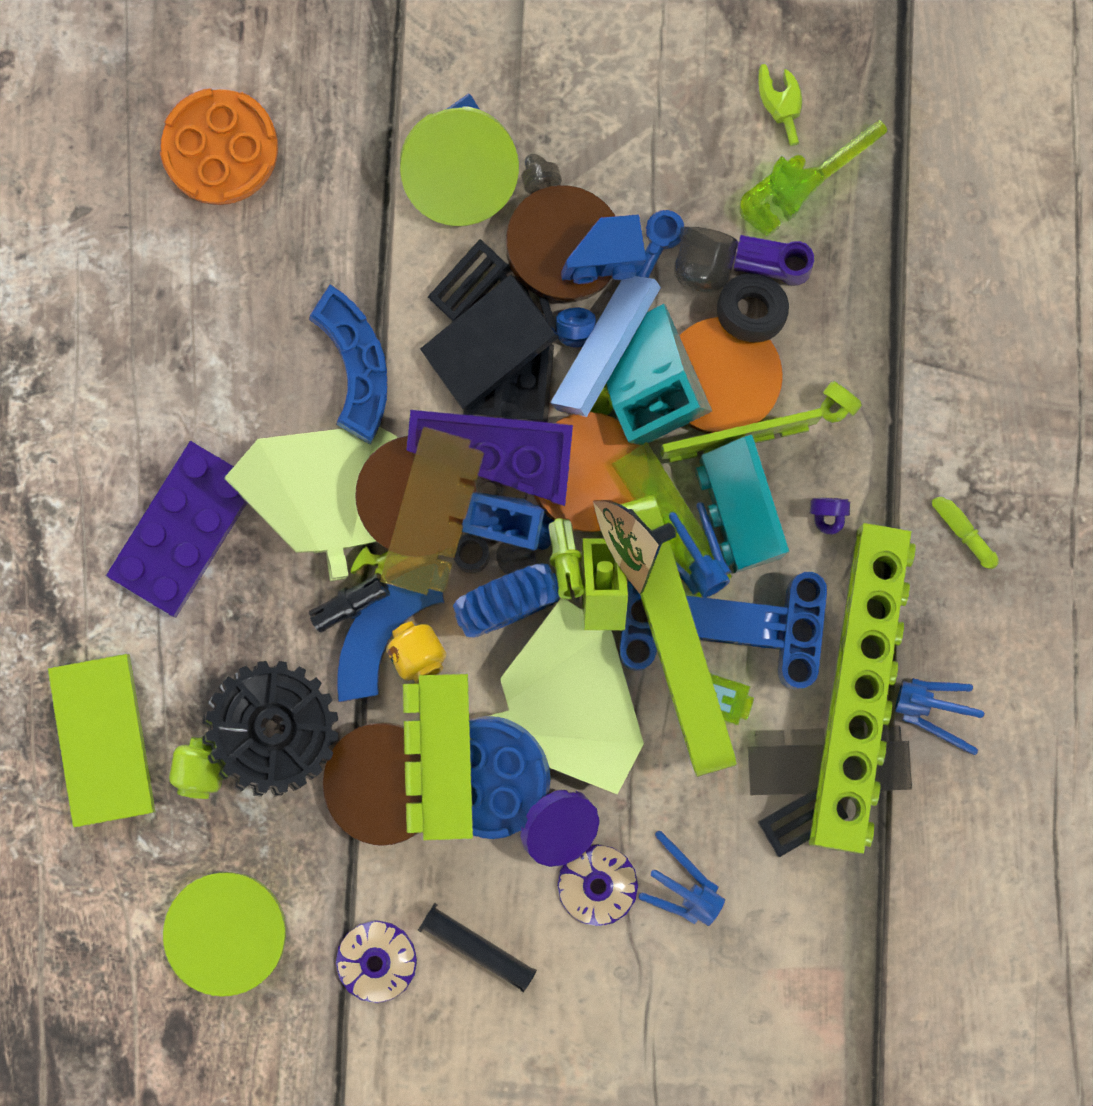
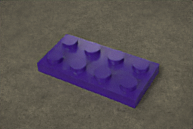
[106,441,247,618]

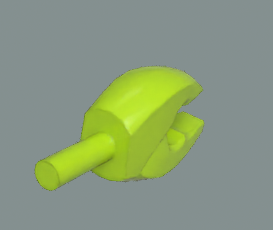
[758,64,802,146]

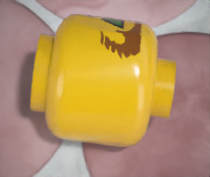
[386,621,447,683]

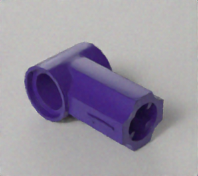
[734,235,814,286]

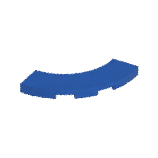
[309,284,388,445]
[337,563,445,702]

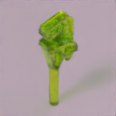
[739,120,888,237]

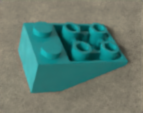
[606,304,712,446]

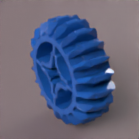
[453,563,560,638]

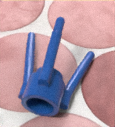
[669,502,731,598]
[895,678,985,755]
[639,831,725,926]

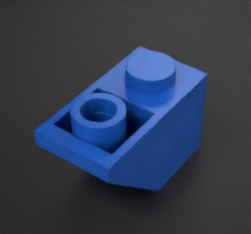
[561,214,646,284]

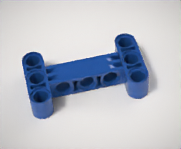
[619,572,827,690]

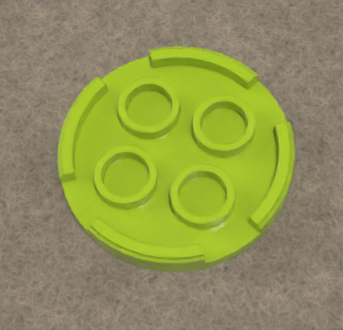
[400,106,519,226]
[163,872,286,997]

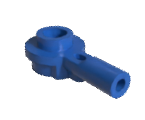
[636,210,685,278]

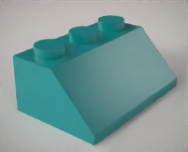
[695,435,790,574]

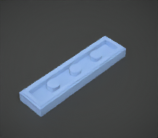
[550,276,661,417]

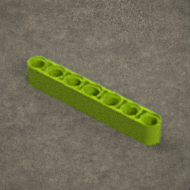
[621,495,737,777]

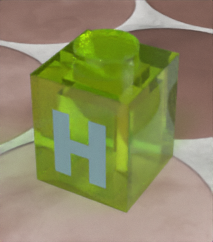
[710,673,754,726]

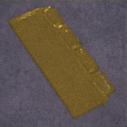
[380,426,484,595]

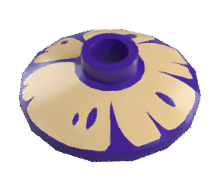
[557,844,638,926]
[336,920,417,1003]

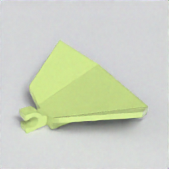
[224,427,399,581]
[489,598,644,795]

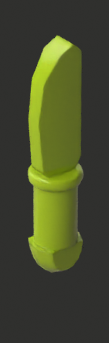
[932,497,999,569]

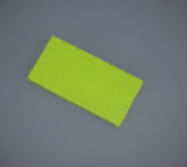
[48,654,156,828]

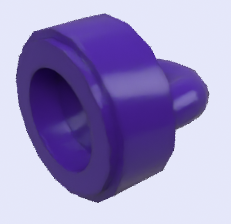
[810,498,851,535]

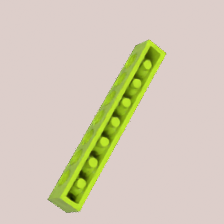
[809,523,916,854]

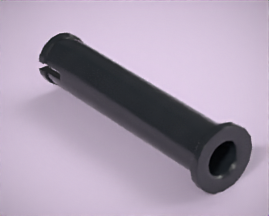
[417,903,537,993]

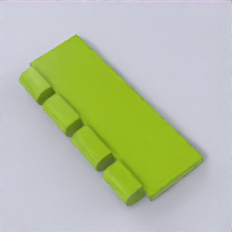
[660,408,823,463]
[403,674,473,840]

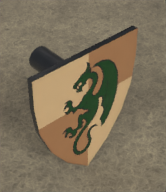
[593,500,676,594]

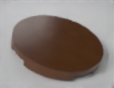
[506,185,615,302]
[355,436,476,556]
[323,723,422,846]

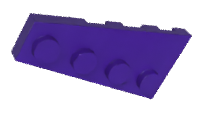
[407,409,573,506]

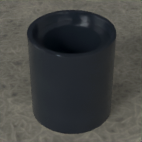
[452,534,490,573]

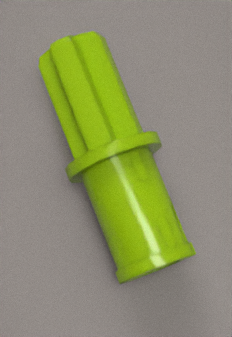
[548,518,585,599]

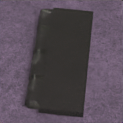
[747,725,912,796]

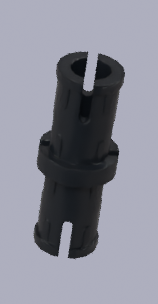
[309,573,390,633]

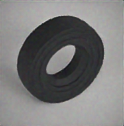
[717,274,789,343]

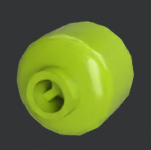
[169,737,222,799]

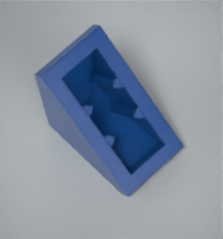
[461,492,544,550]

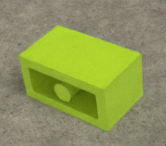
[581,538,628,630]

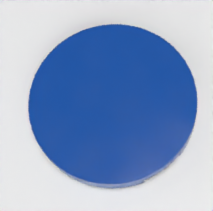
[469,716,551,839]

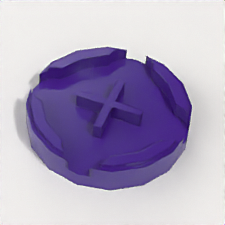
[520,790,600,867]

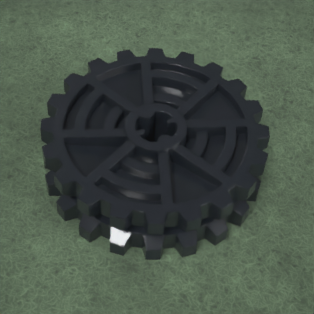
[201,661,339,797]

